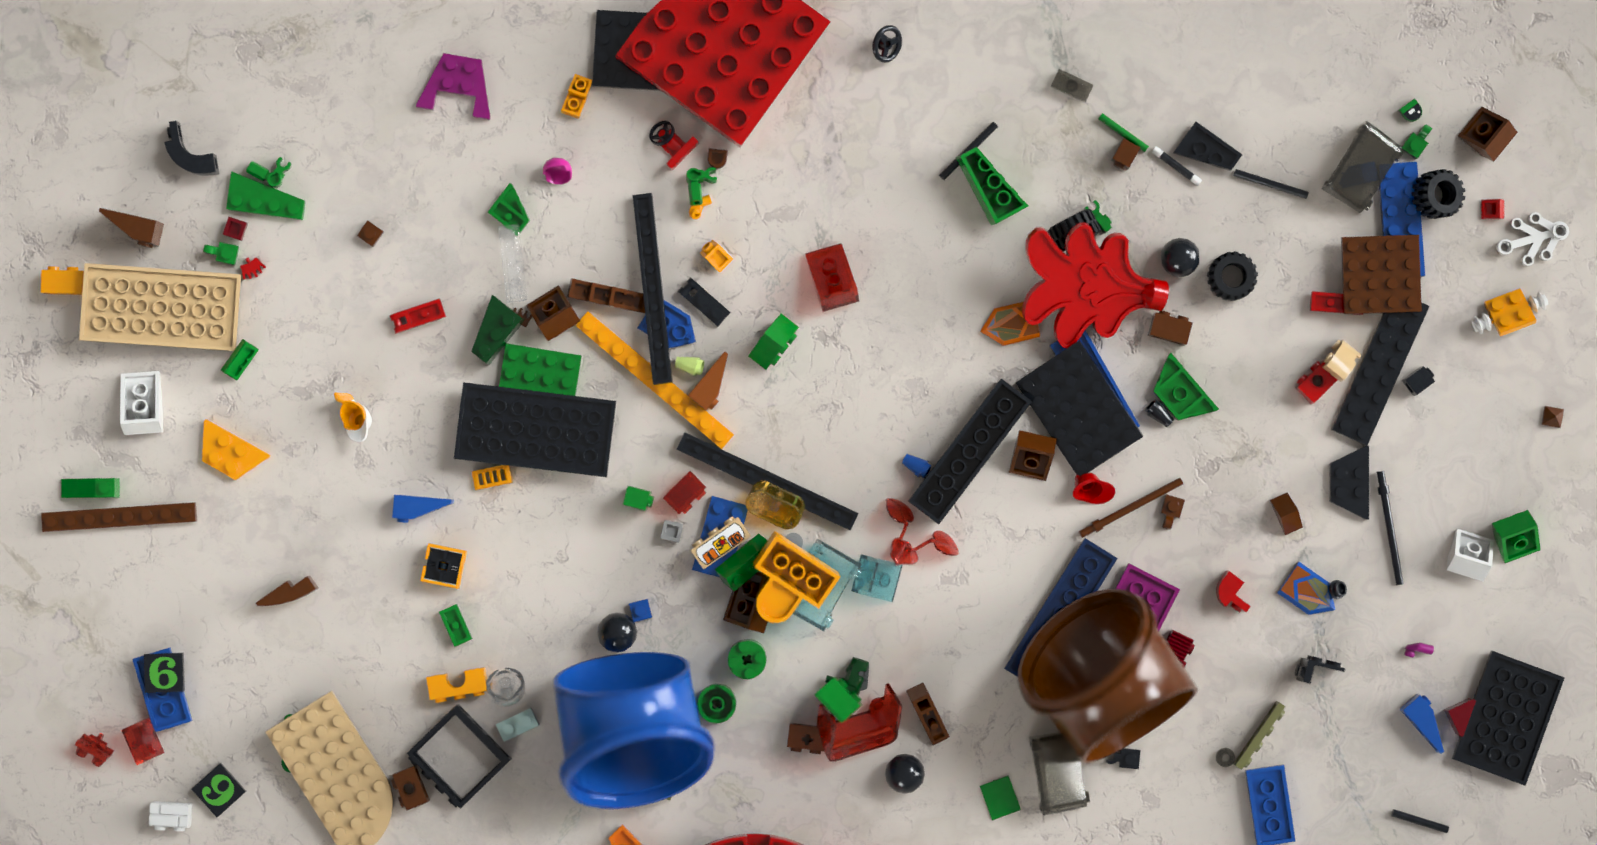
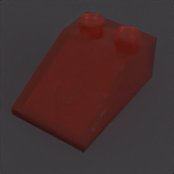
[805,243,859,312]

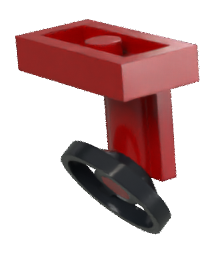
[649,121,699,171]

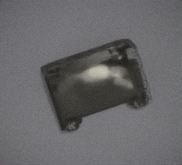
[1321,121,1403,213]
[1029,732,1090,816]

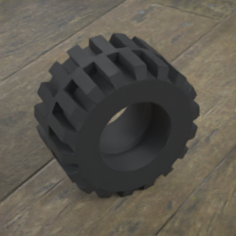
[1412,169,1465,219]
[1048,209,1101,252]
[1207,251,1258,301]

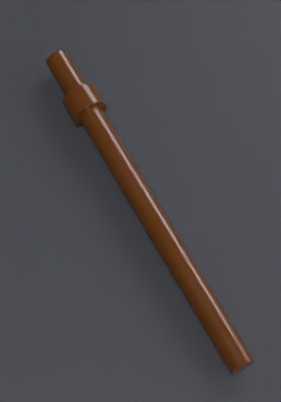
[1079,478,1183,538]

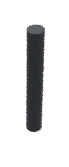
[1391,809,1449,833]

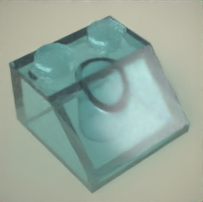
[851,554,903,602]

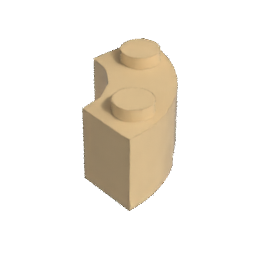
[1322,339,1361,382]

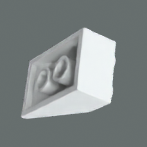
[120,371,163,435]

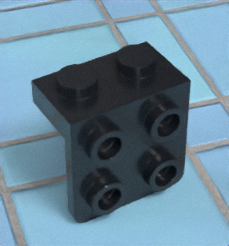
[1295,655,1345,684]

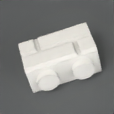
[149,801,192,831]

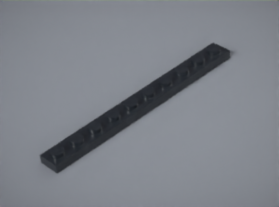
[633,193,673,385]
[677,432,859,531]

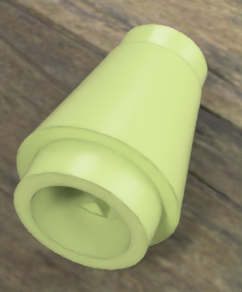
[675,357,705,376]

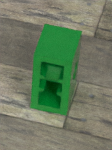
[623,486,654,510]

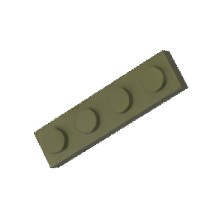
[1233,701,1286,770]

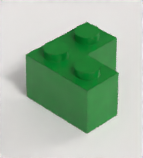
[748,314,799,370]

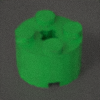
[728,639,767,679]
[697,683,736,723]

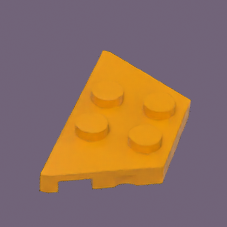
[202,419,271,480]

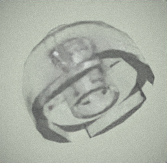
[486,668,525,707]

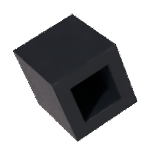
[1402,366,1435,396]

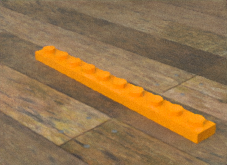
[576,311,734,449]

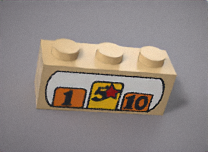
[690,516,751,569]

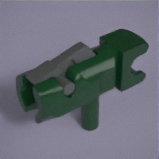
[825,657,869,696]

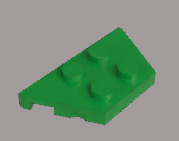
[1153,353,1219,420]

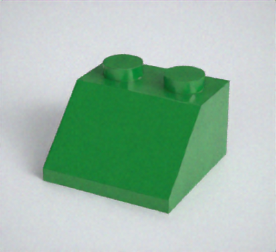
[1492,510,1541,563]
[815,677,862,723]

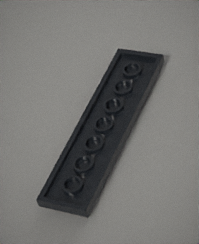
[1331,303,1430,446]

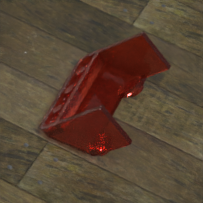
[817,683,902,762]

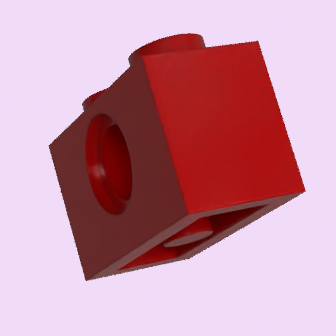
[1295,360,1337,404]

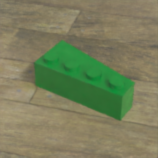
[956,147,1029,225]

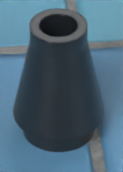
[1145,399,1174,427]

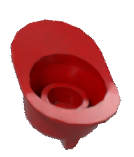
[1072,473,1115,504]

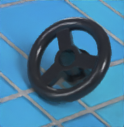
[872,25,902,63]

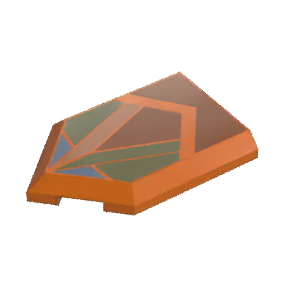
[980,302,1040,346]

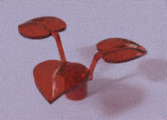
[885,498,959,566]

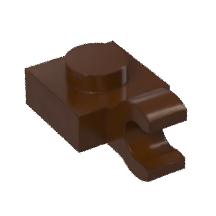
[1160,494,1185,530]

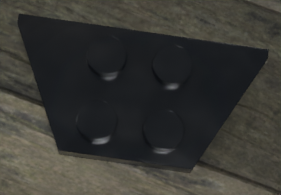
[1329,446,1369,520]

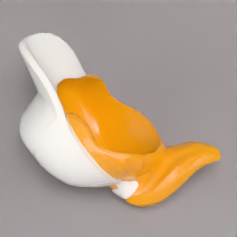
[334,392,372,442]

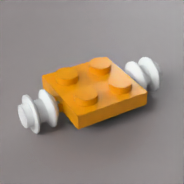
[1472,288,1548,337]

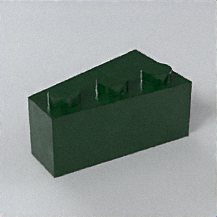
[471,295,525,365]

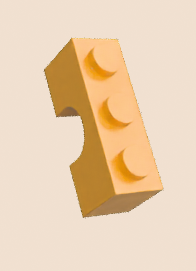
[426,667,489,703]

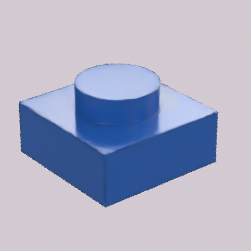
[629,599,652,622]

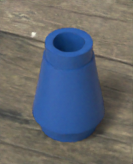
[902,454,932,478]

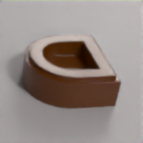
[708,148,728,169]

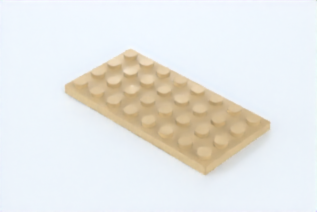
[79,263,241,351]

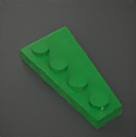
[226,171,306,220]

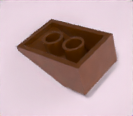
[99,208,164,249]

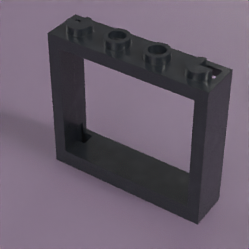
[407,704,512,809]

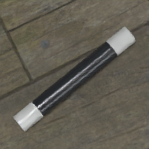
[1152,146,1202,186]

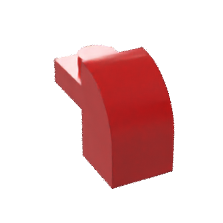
[1216,571,1251,613]

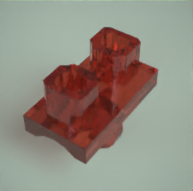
[75,733,114,767]

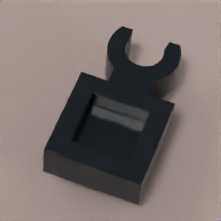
[1106,748,1141,769]

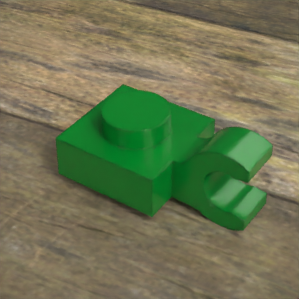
[1401,124,1433,159]
[1085,200,1112,234]
[203,242,239,265]

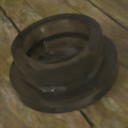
[1216,748,1235,767]

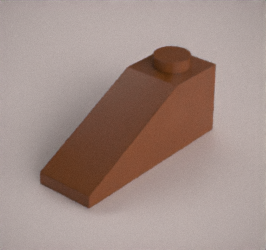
[688,352,728,411]

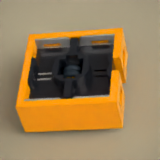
[420,543,467,589]

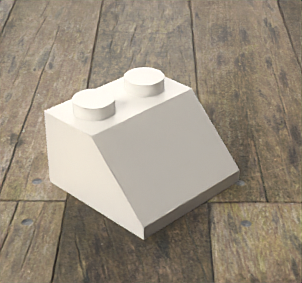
[1447,529,1494,582]

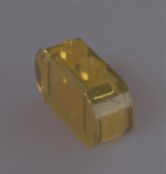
[746,481,805,530]

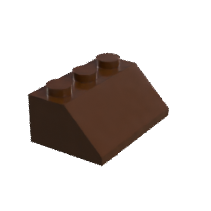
[723,571,769,634]

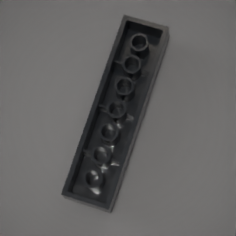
[908,378,1032,525]

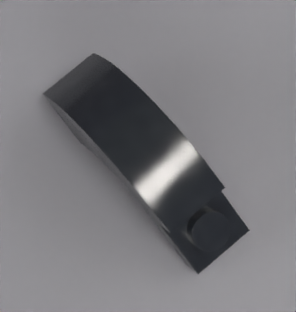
[164,121,219,176]

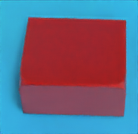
[1481,199,1504,219]

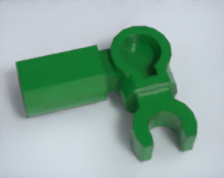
[246,157,292,188]
[686,167,717,206]

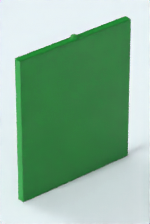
[980,775,1021,820]

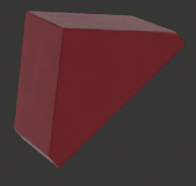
[1444,698,1476,737]

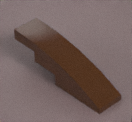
[567,278,645,313]

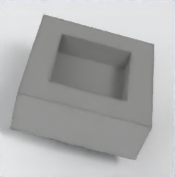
[660,520,683,543]

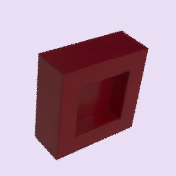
[223,217,248,241]

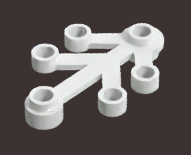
[1496,212,1569,266]

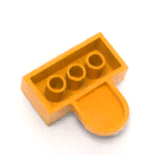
[753,531,840,623]

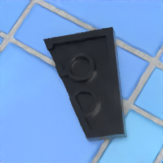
[1173,122,1243,171]

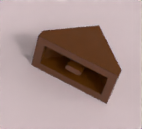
[1270,492,1303,535]

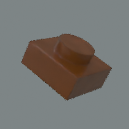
[357,221,384,247]

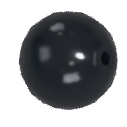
[1161,238,1200,277]
[597,612,637,653]
[885,754,925,794]

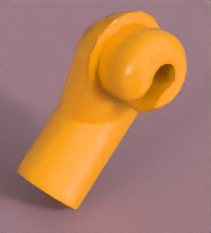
[689,195,712,220]

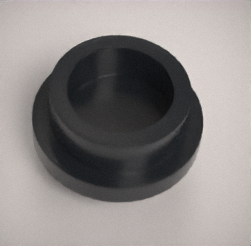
[1329,580,1347,599]

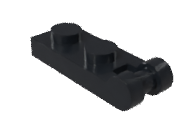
[678,277,731,327]

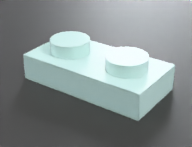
[496,708,539,742]

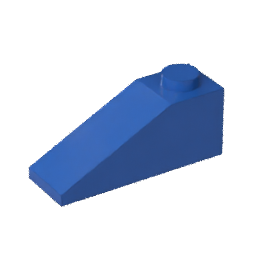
[392,495,454,523]
[1400,694,1444,754]

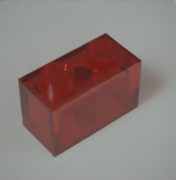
[663,471,707,514]
[121,718,165,765]

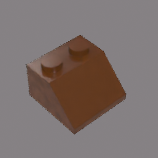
[1458,107,1518,162]
[526,285,580,341]
[1009,430,1056,481]

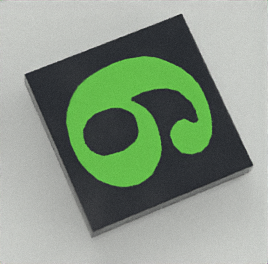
[144,653,185,693]
[191,763,247,817]

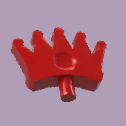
[240,257,266,279]

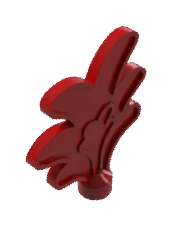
[1022,222,1169,348]

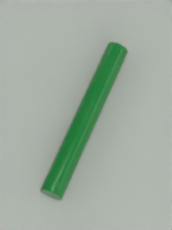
[1098,113,1149,153]

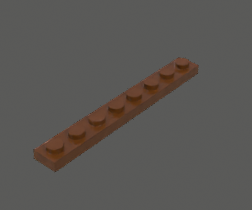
[41,502,197,532]

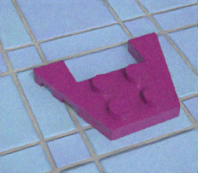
[416,53,491,120]

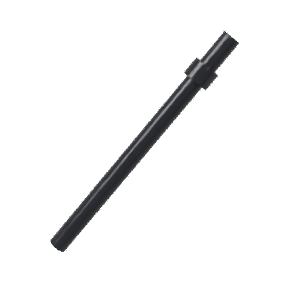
[1377,471,1404,585]

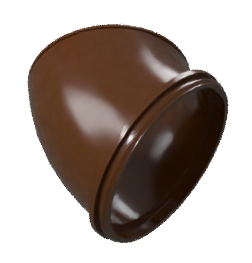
[1018,589,1198,764]

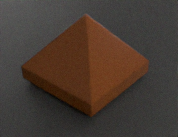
[1541,406,1564,428]

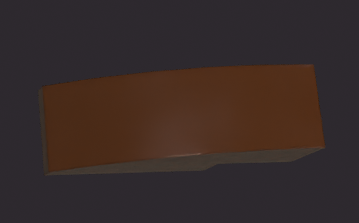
[256,576,319,606]

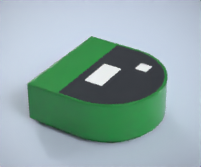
[1398,98,1422,122]

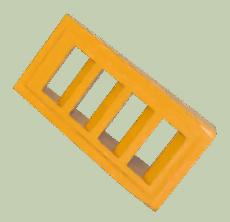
[471,465,513,490]

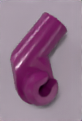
[1404,643,1434,658]

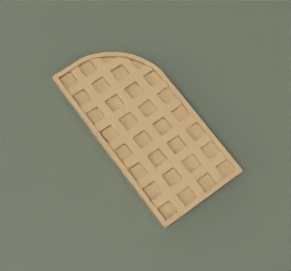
[265,691,393,845]

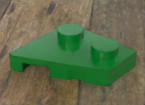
[488,183,530,236]

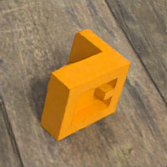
[700,240,733,272]

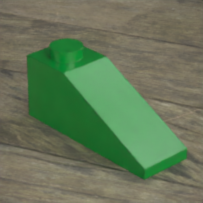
[61,478,120,498]

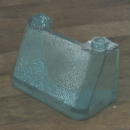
[793,539,862,631]

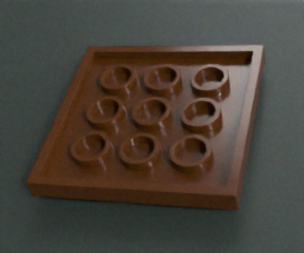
[1341,235,1422,314]

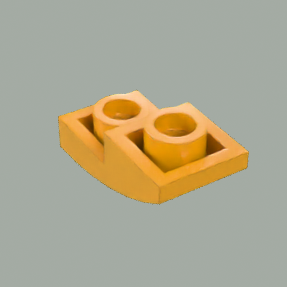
[561,74,593,119]

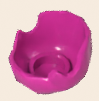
[543,158,572,184]

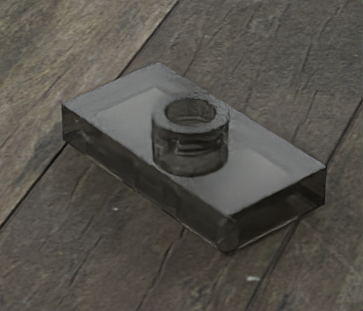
[1051,69,1093,103]

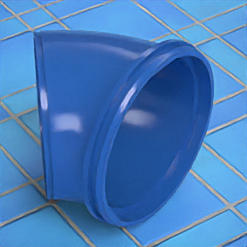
[553,652,714,809]

